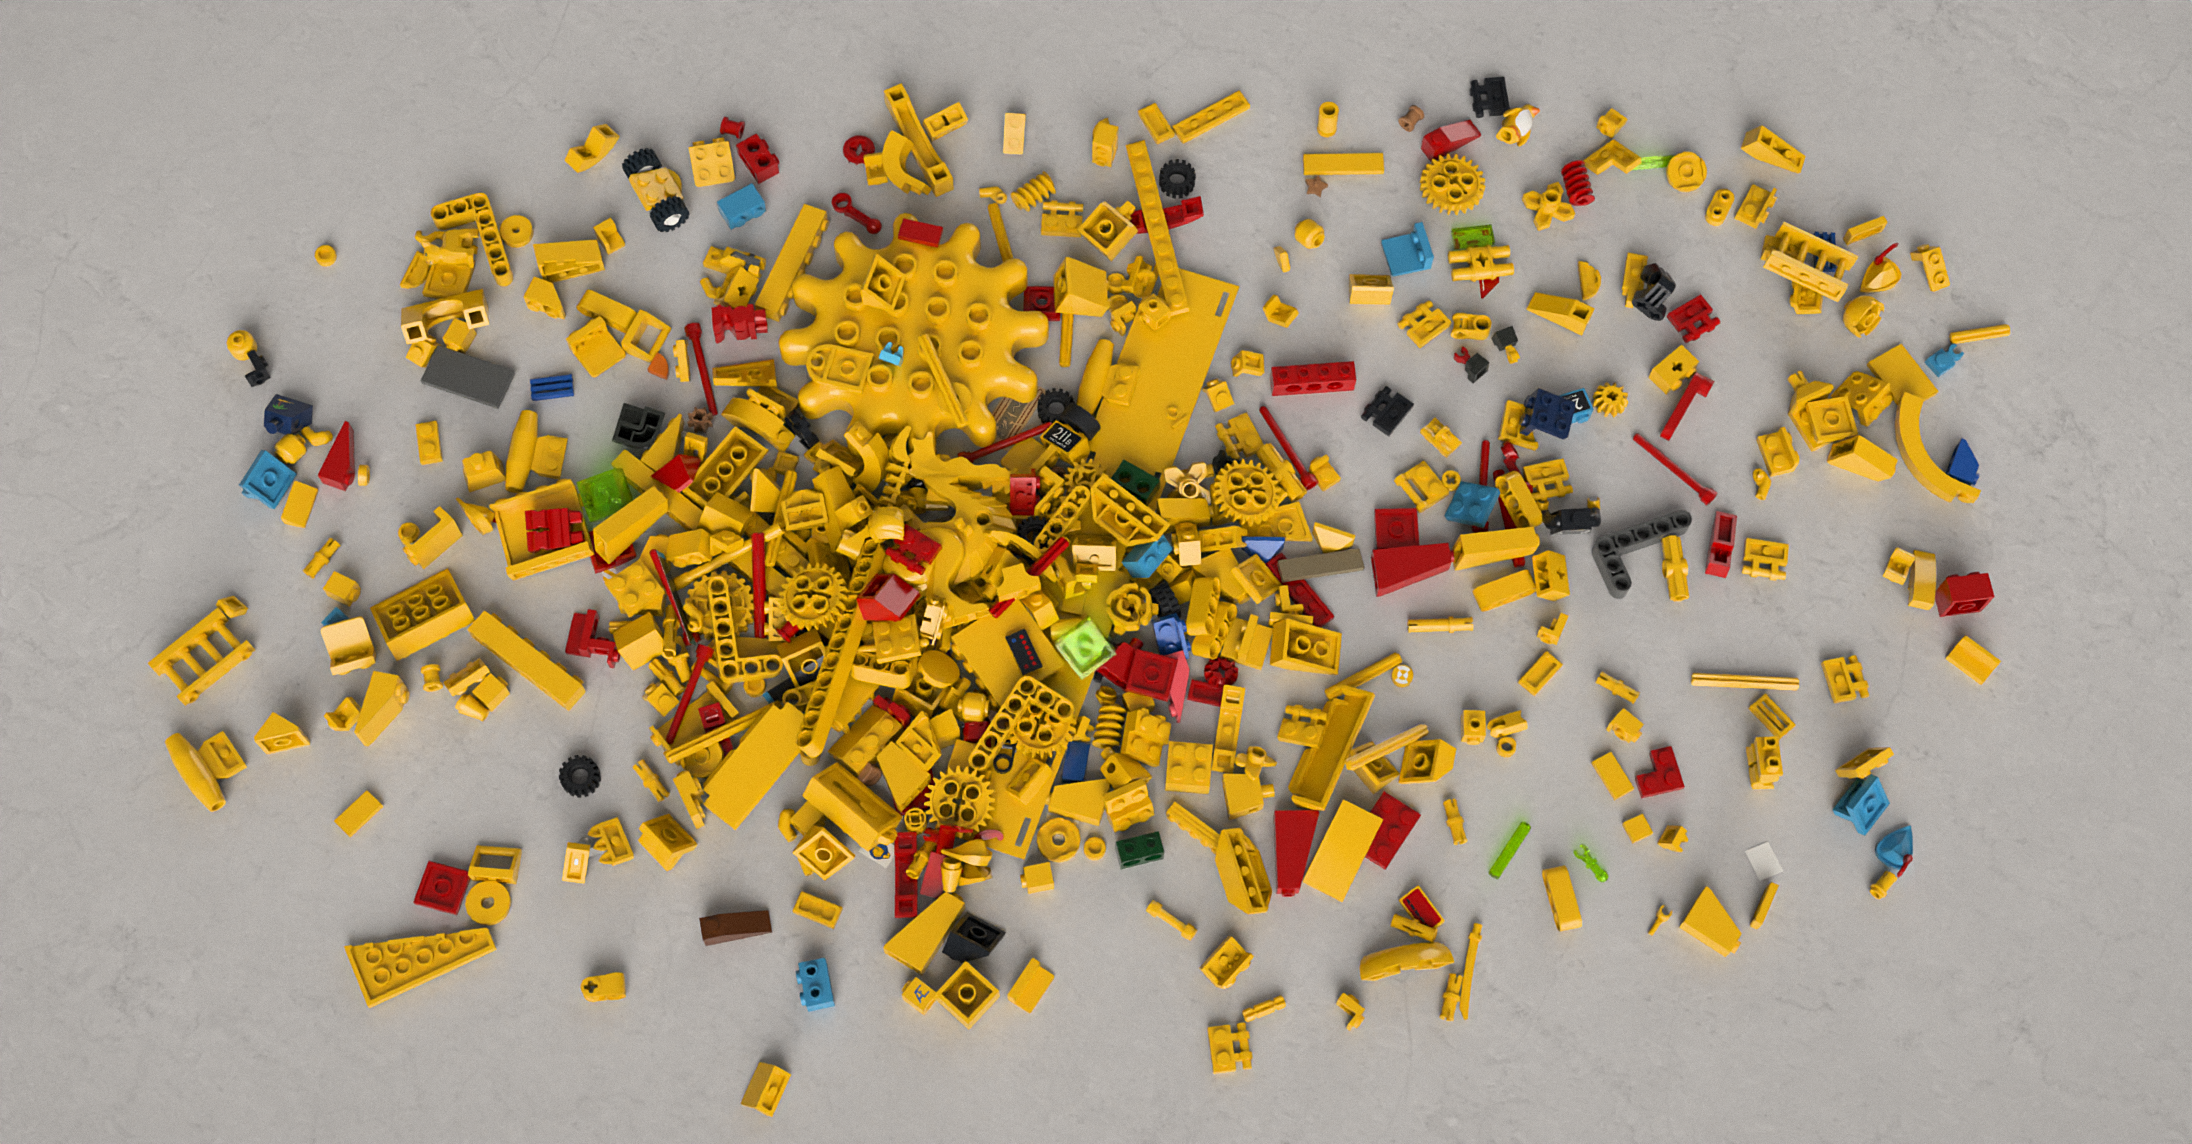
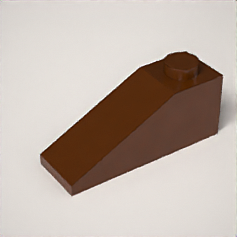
[699,910,772,946]

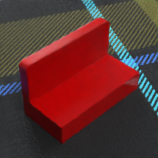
[565,609,600,658]

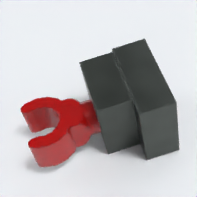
[1453,347,1490,384]

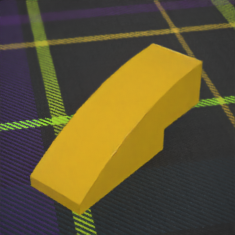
[1908,550,1936,610]

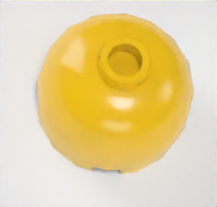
[1843,296,1884,338]

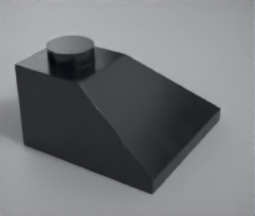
[942,912,1006,963]

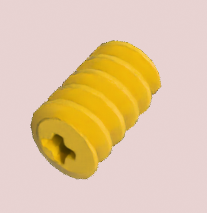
[1011,171,1056,212]
[1092,701,1127,749]

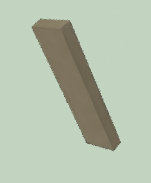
[1277,549,1365,583]

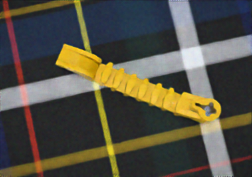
[835,426,912,560]

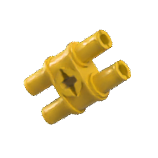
[1448,244,1514,282]

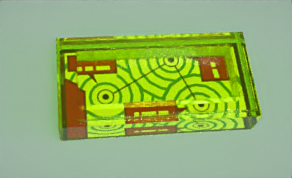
[1451,224,1495,250]

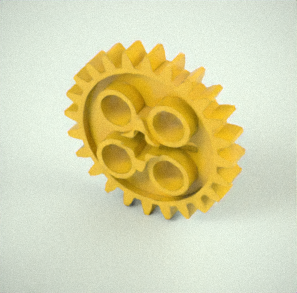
[1419,154,1485,215]
[1212,459,1281,526]
[778,562,849,631]
[1005,690,1077,759]
[924,766,997,838]

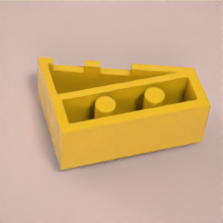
[533,239,605,283]

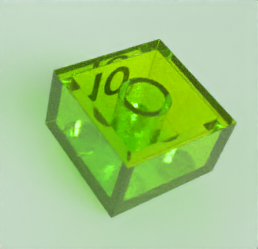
[576,468,633,522]
[1054,615,1116,680]

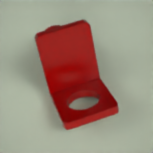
[923,824,973,855]

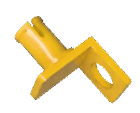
[667,636,691,683]

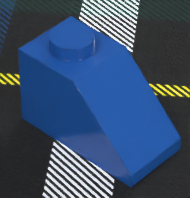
[1946,438,1980,486]

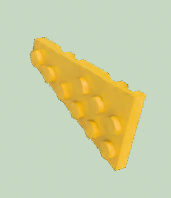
[344,928,497,1008]

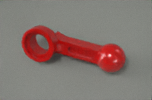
[832,193,882,234]
[1500,440,1533,494]

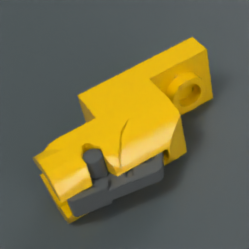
[703,246,766,278]

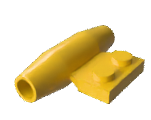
[1076,339,1140,415]
[505,410,568,493]
[165,731,247,812]

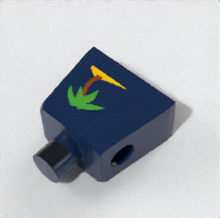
[264,394,313,435]

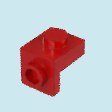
[588,637,621,668]

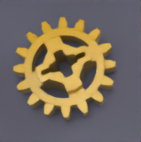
[1064,459,1110,503]

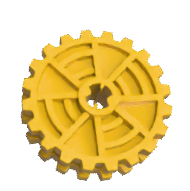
[685,571,754,641]

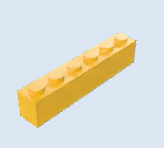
[755,204,830,322]
[467,610,586,711]

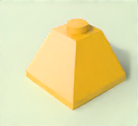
[750,468,781,513]
[1398,739,1456,784]

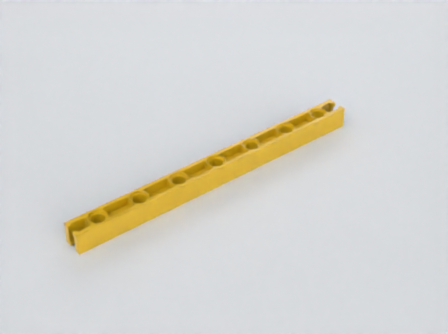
[611,449,837,645]

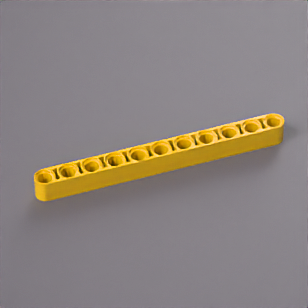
[795,539,886,758]

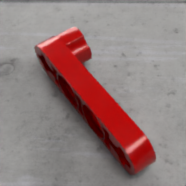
[1660,372,1715,441]

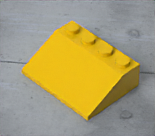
[370,568,475,661]

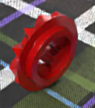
[843,135,875,166]
[1204,656,1238,688]

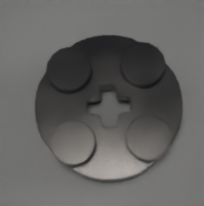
[784,409,820,450]

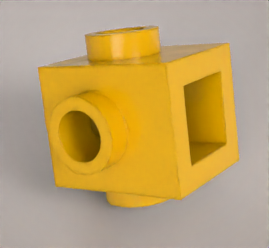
[1138,293,1171,331]

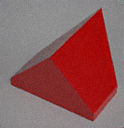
[650,454,701,493]

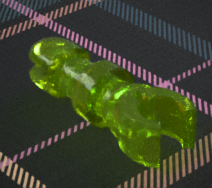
[1573,844,1608,882]

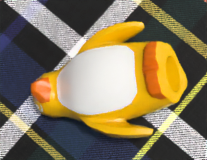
[1496,104,1540,147]

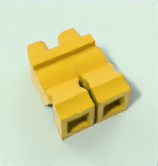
[1746,736,1783,789]

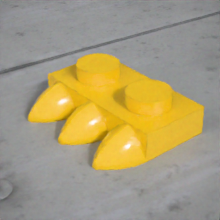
[587,817,634,866]

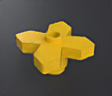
[1522,182,1575,231]
[1163,461,1211,504]

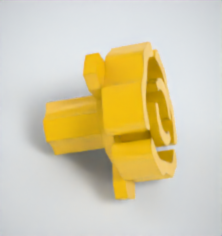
[1106,583,1159,636]

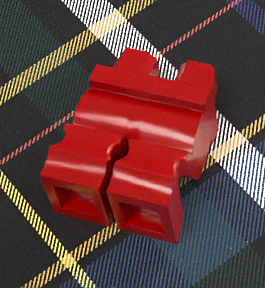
[711,304,768,344]
[525,508,585,554]

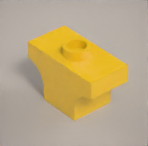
[996,563,1041,602]

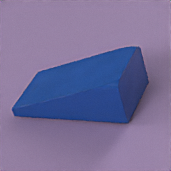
[1062,741,1090,784]

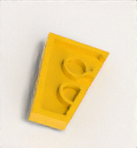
[712,359,777,387]
[1239,501,1313,542]

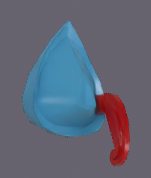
[1875,825,1913,878]

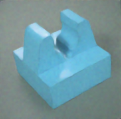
[879,342,904,367]

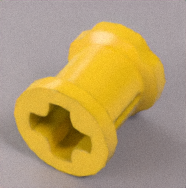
[420,664,443,692]

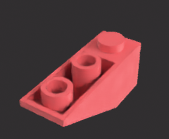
[1165,650,1190,723]

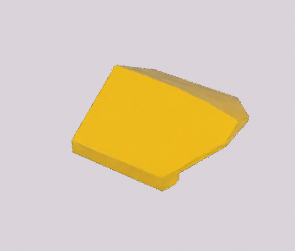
[781,489,829,531]

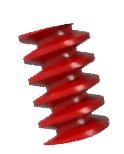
[1561,160,1595,206]

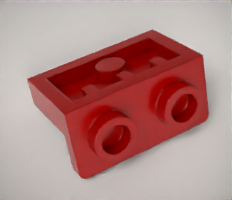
[1010,469,1040,516]

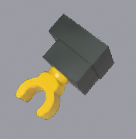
[1491,326,1520,364]

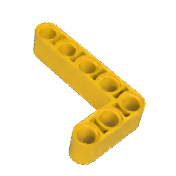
[430,193,513,286]
[707,576,783,683]
[850,597,932,689]
[969,676,1075,772]

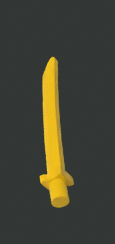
[1459,923,1483,1020]

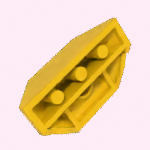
[1090,473,1171,547]
[1215,828,1272,915]

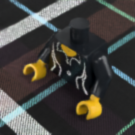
[1536,497,1601,535]

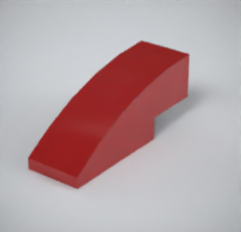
[1705,511,1737,578]

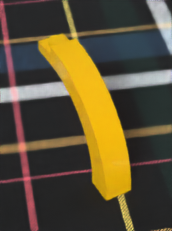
[1895,392,1981,503]

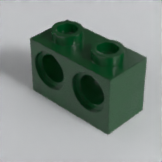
[1111,460,1160,507]
[1115,831,1164,869]

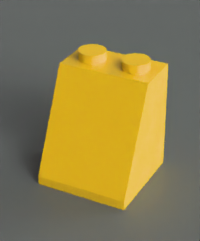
[1053,257,1110,317]

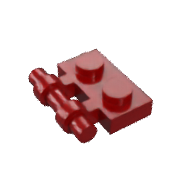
[1667,294,1721,343]
[885,524,942,575]

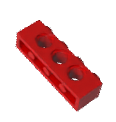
[1270,361,1357,396]

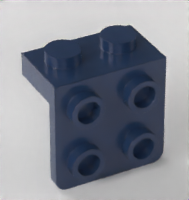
[1519,388,1575,440]

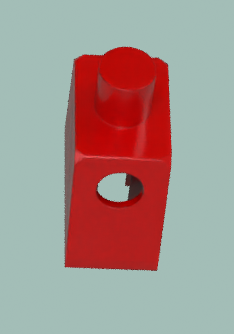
[1095,638,1144,693]

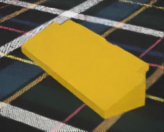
[1288,684,1375,811]
[703,702,804,830]

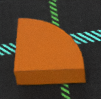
[647,352,669,380]

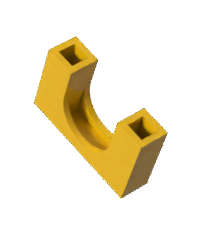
[401,289,489,344]

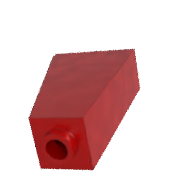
[1370,543,1454,597]
[1273,810,1319,897]

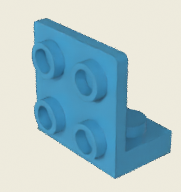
[1381,222,1434,277]

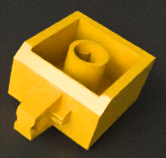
[1077,200,1138,262]

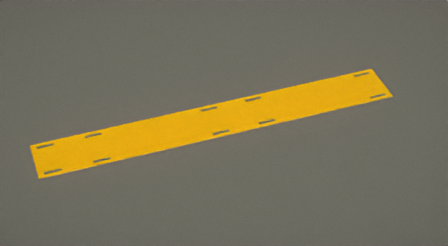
[936,264,1240,860]

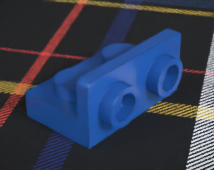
[1151,613,1191,659]

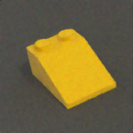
[1269,618,1342,675]
[354,671,410,747]

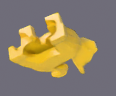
[415,229,479,268]

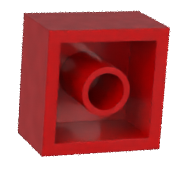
[1935,572,1995,617]

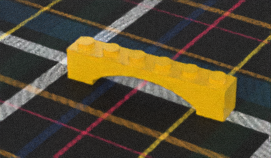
[884,83,954,197]

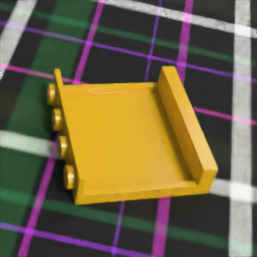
[489,479,595,581]
[950,600,1065,710]

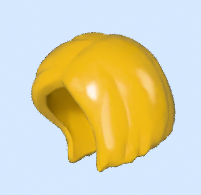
[868,506,905,543]

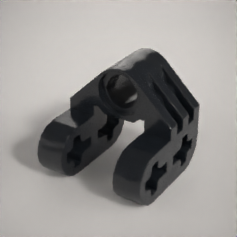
[1632,263,1676,321]

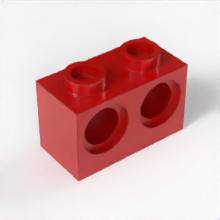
[736,133,780,184]

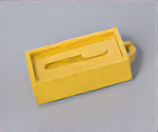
[802,762,902,851]

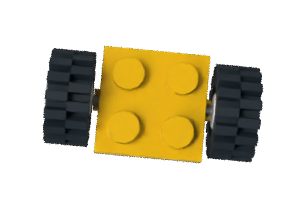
[622,148,690,232]

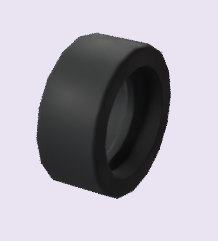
[1060,403,1101,441]

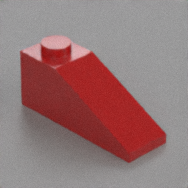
[1421,120,1481,162]
[318,421,355,491]

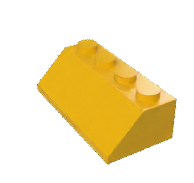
[682,426,769,510]

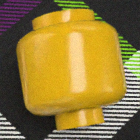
[1294,219,1325,249]
[226,330,257,361]
[274,434,307,464]
[958,692,990,722]

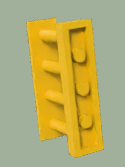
[1763,222,1858,302]
[148,607,255,706]

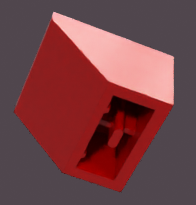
[856,574,921,622]

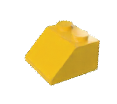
[776,628,825,688]
[892,669,951,720]

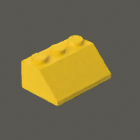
[827,705,904,778]

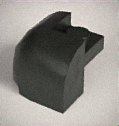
[612,403,665,449]

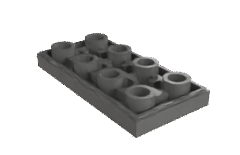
[421,345,515,409]

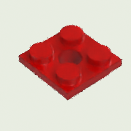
[1023,286,1060,321]

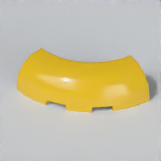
[1359,942,1454,981]

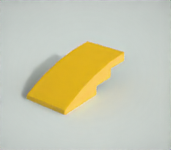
[1303,799,1383,902]

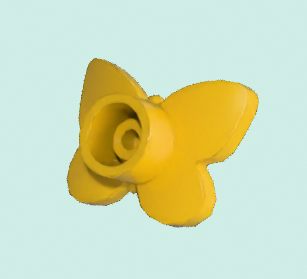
[1234,746,1277,781]

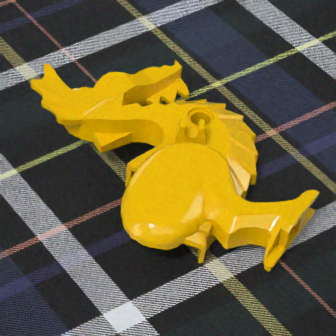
[883,432,1018,629]

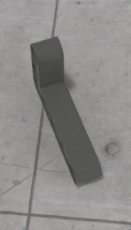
[1592,510,1692,599]

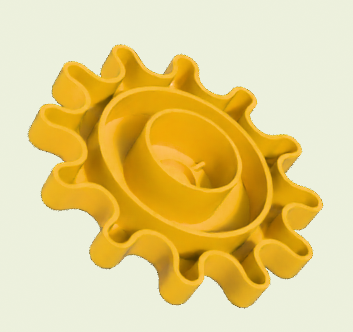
[778,213,1049,457]

